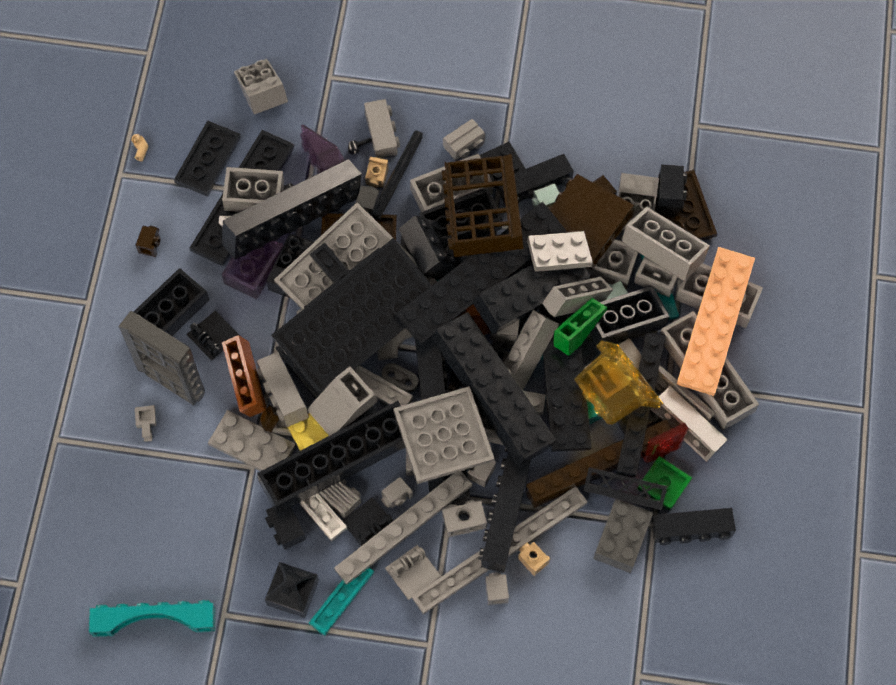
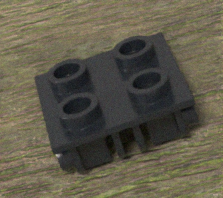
[186,310,240,361]
[342,497,393,546]

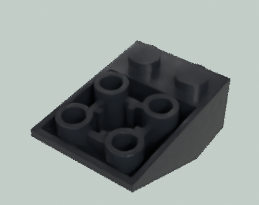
[267,233,314,298]

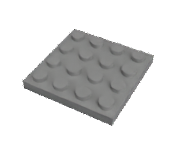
[394,386,494,484]

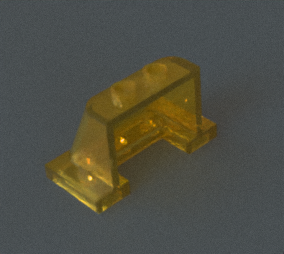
[574,341,664,425]

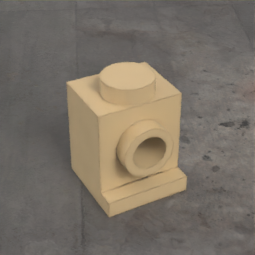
[365,157,388,188]
[518,542,550,576]

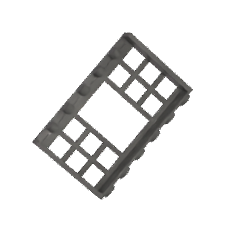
[118,310,205,406]

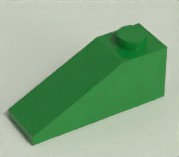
[554,298,607,356]

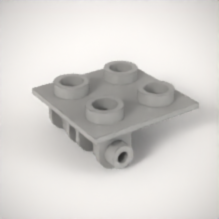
[385,545,441,600]

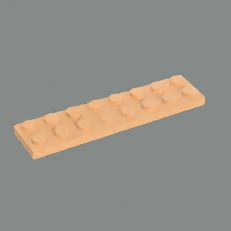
[677,247,755,396]

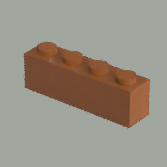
[222,335,267,417]

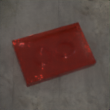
[643,423,689,463]

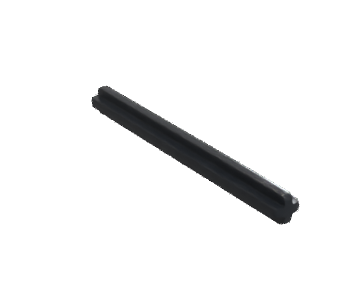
[371,130,423,219]

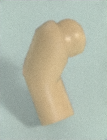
[131,134,148,161]

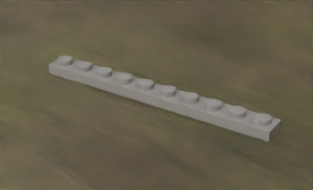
[412,486,587,615]

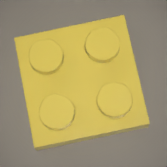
[287,413,329,451]

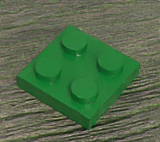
[637,456,692,511]

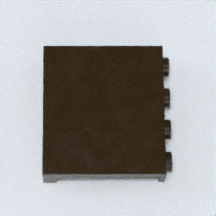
[548,174,634,270]

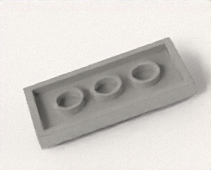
[208,410,296,471]

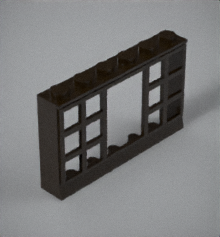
[442,154,524,257]

